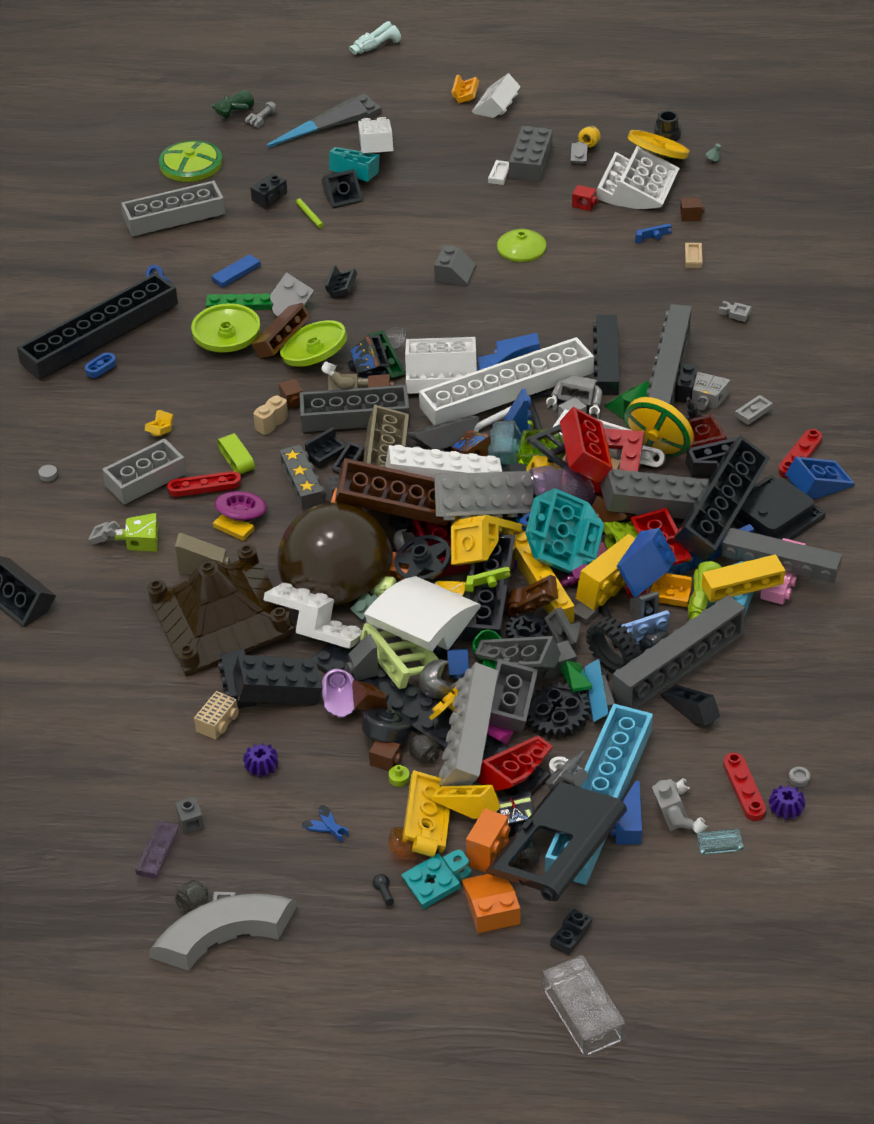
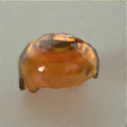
[388,827,417,858]

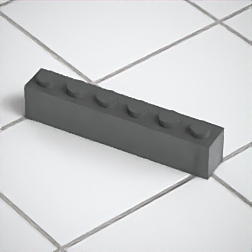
[721,527,842,583]

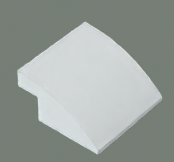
[596,146,679,209]
[405,337,477,394]
[364,576,481,651]

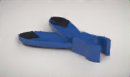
[302,805,349,842]

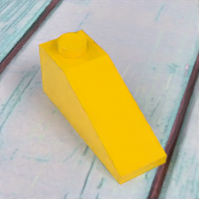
[431,785,501,819]

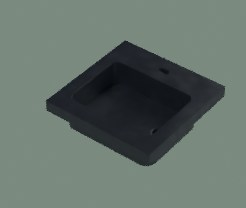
[732,475,826,540]

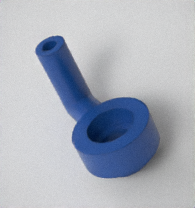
[146,265,171,283]

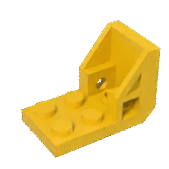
[451,515,522,566]

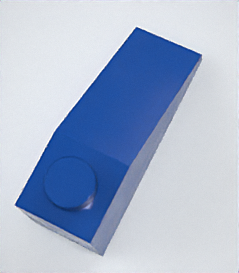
[611,781,642,844]

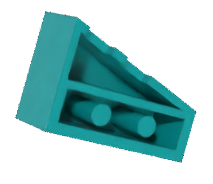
[329,147,380,182]

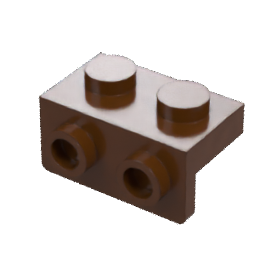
[517,575,558,612]

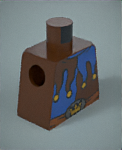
[452,430,497,457]

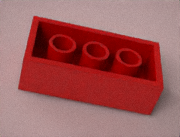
[560,406,613,483]

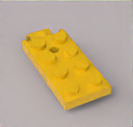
[402,770,450,857]

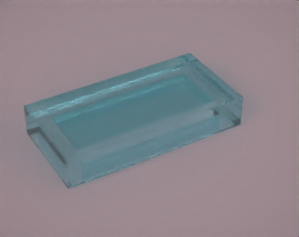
[696,829,744,854]

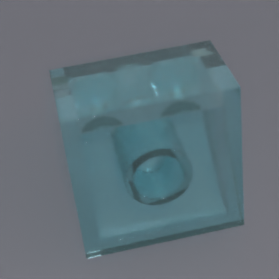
[488,420,525,466]

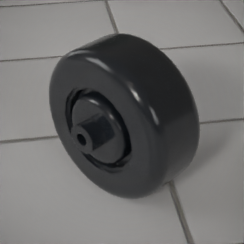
[362,708,413,744]

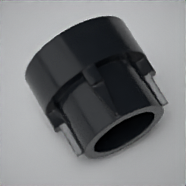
[654,110,681,141]

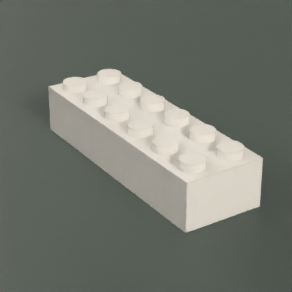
[385,445,502,478]

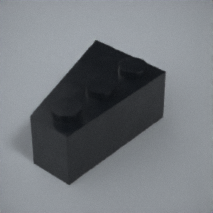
[685,437,738,477]

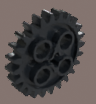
[526,682,591,739]

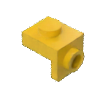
[145,410,173,437]

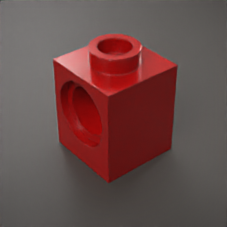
[572,185,598,211]

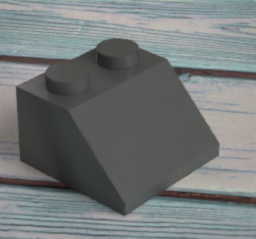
[434,245,476,286]

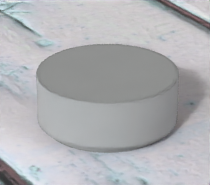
[38,465,58,482]
[789,767,810,788]

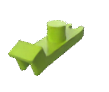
[465,567,511,592]

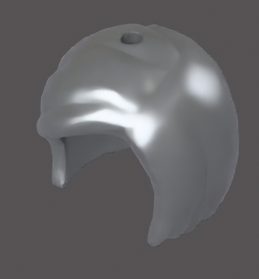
[419,659,457,700]

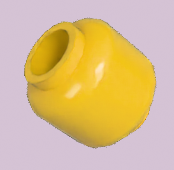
[578,126,601,148]

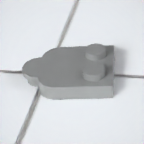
[270,272,315,317]

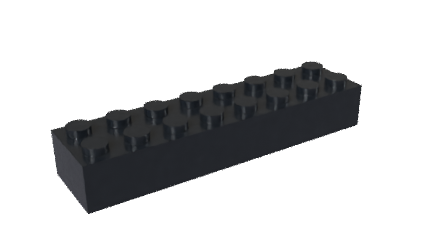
[673,435,770,562]

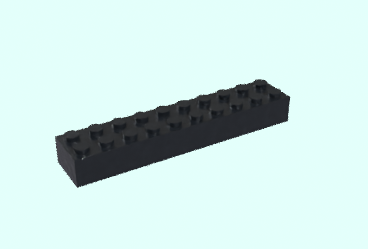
[17,273,178,379]

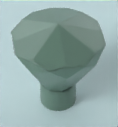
[706,143,721,162]

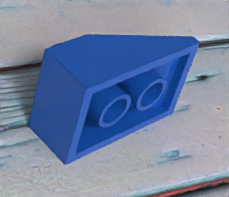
[785,457,855,499]
[617,528,676,597]

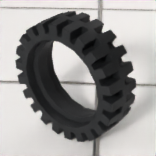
[586,617,641,673]

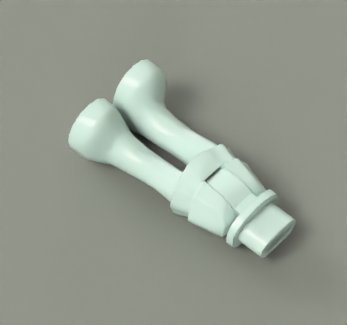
[349,21,401,54]

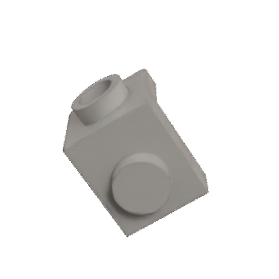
[571,142,588,164]

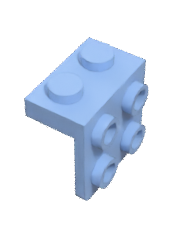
[622,611,670,646]

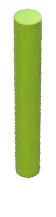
[296,198,324,229]

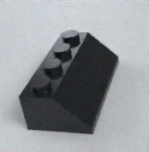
[0,556,56,626]

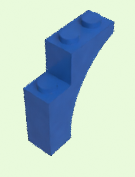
[476,333,541,371]

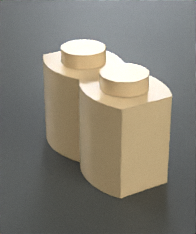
[253,395,288,435]

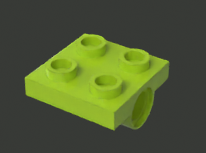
[603,522,638,549]

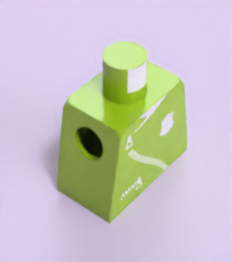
[115,513,158,552]

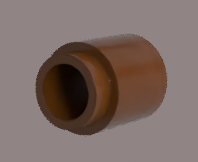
[507,589,525,618]

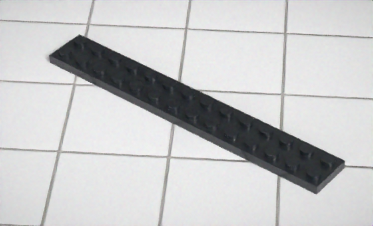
[310,643,550,796]

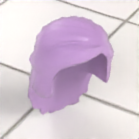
[322,669,356,718]

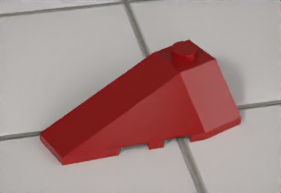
[630,508,692,565]
[477,735,553,791]

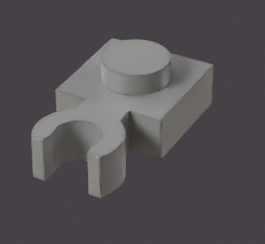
[719,301,751,322]
[88,521,120,545]

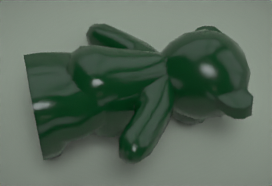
[212,90,254,118]

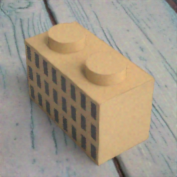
[194,691,239,740]

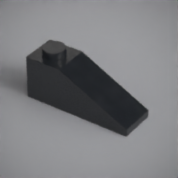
[661,684,721,726]

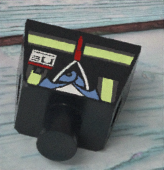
[497,792,533,837]

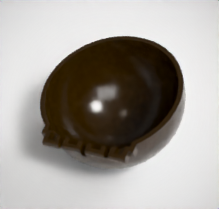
[277,503,393,605]

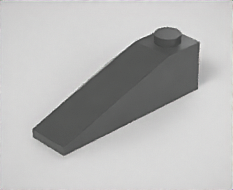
[475,636,561,669]

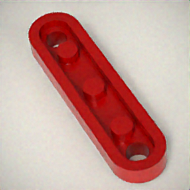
[778,429,822,478]
[167,471,241,497]
[723,753,766,821]

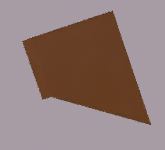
[352,680,388,711]

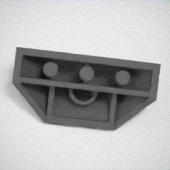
[407,415,479,451]

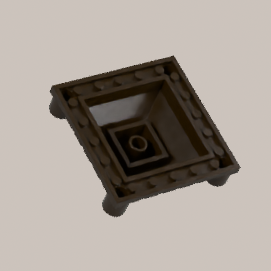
[147,544,296,677]

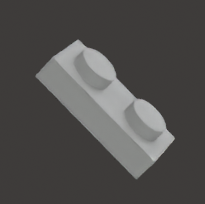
[735,395,773,425]

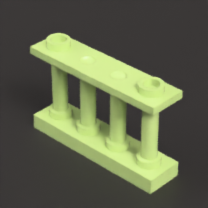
[360,623,444,689]

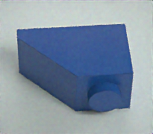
[447,649,469,679]

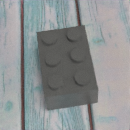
[489,659,538,733]

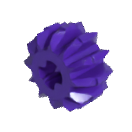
[243,742,279,778]
[769,785,806,820]

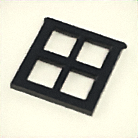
[526,424,573,474]

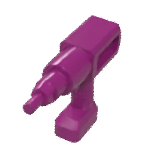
[560,561,592,587]

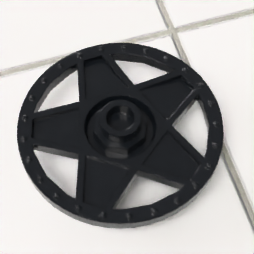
[394,535,451,581]

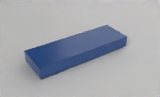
[212,254,261,288]

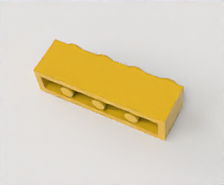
[701,554,785,602]

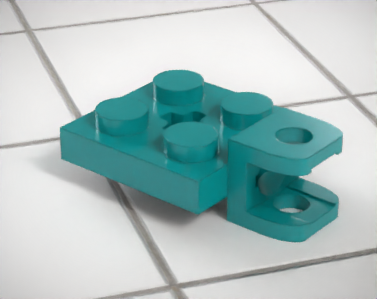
[401,850,472,909]

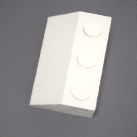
[472,73,521,118]

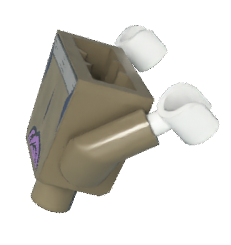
[322,362,368,390]

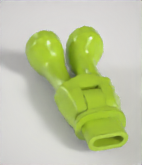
[688,561,722,620]

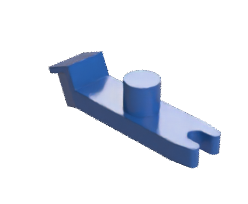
[635,224,672,243]

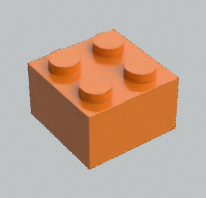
[466,808,510,873]

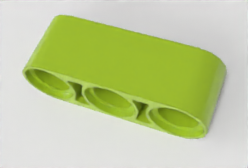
[217,433,255,475]

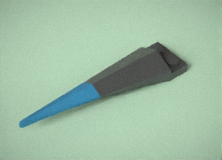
[267,94,382,148]

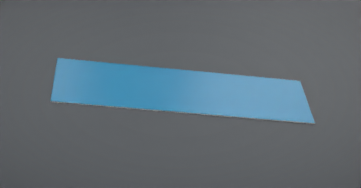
[585,659,608,722]

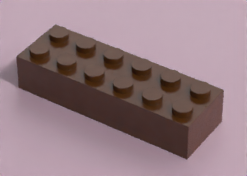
[335,458,449,526]

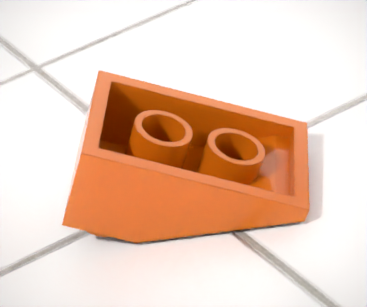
[461,874,520,933]

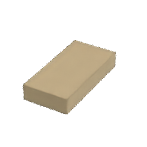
[685,243,702,268]

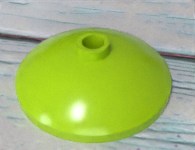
[497,229,546,262]

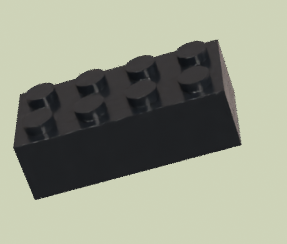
[233,655,323,705]

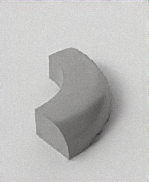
[149,894,297,971]

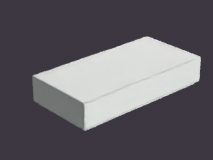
[488,160,509,185]

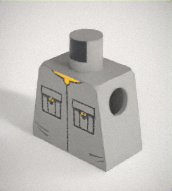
[692,372,730,410]

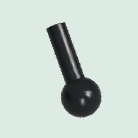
[372,874,394,906]

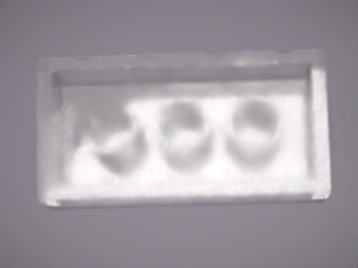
[542,955,626,1056]

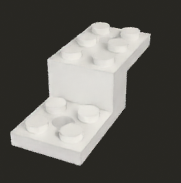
[264,583,362,649]

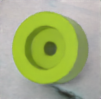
[389,765,410,787]

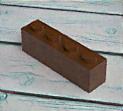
[251,303,311,358]

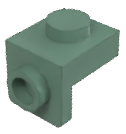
[350,593,378,622]

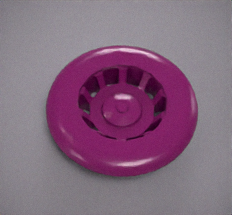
[215,491,267,521]

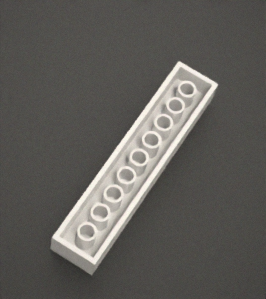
[419,337,594,425]

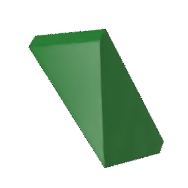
[560,661,592,692]

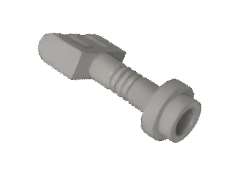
[245,102,277,128]

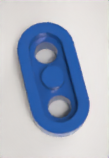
[85,353,116,378]

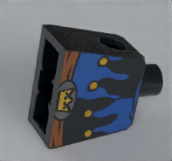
[348,335,389,373]

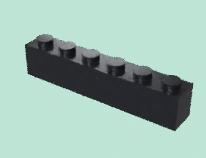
[593,315,619,395]

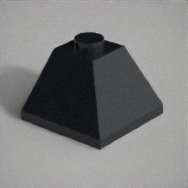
[321,169,363,207]

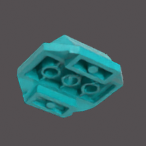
[525,488,604,573]

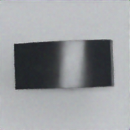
[550,909,593,955]

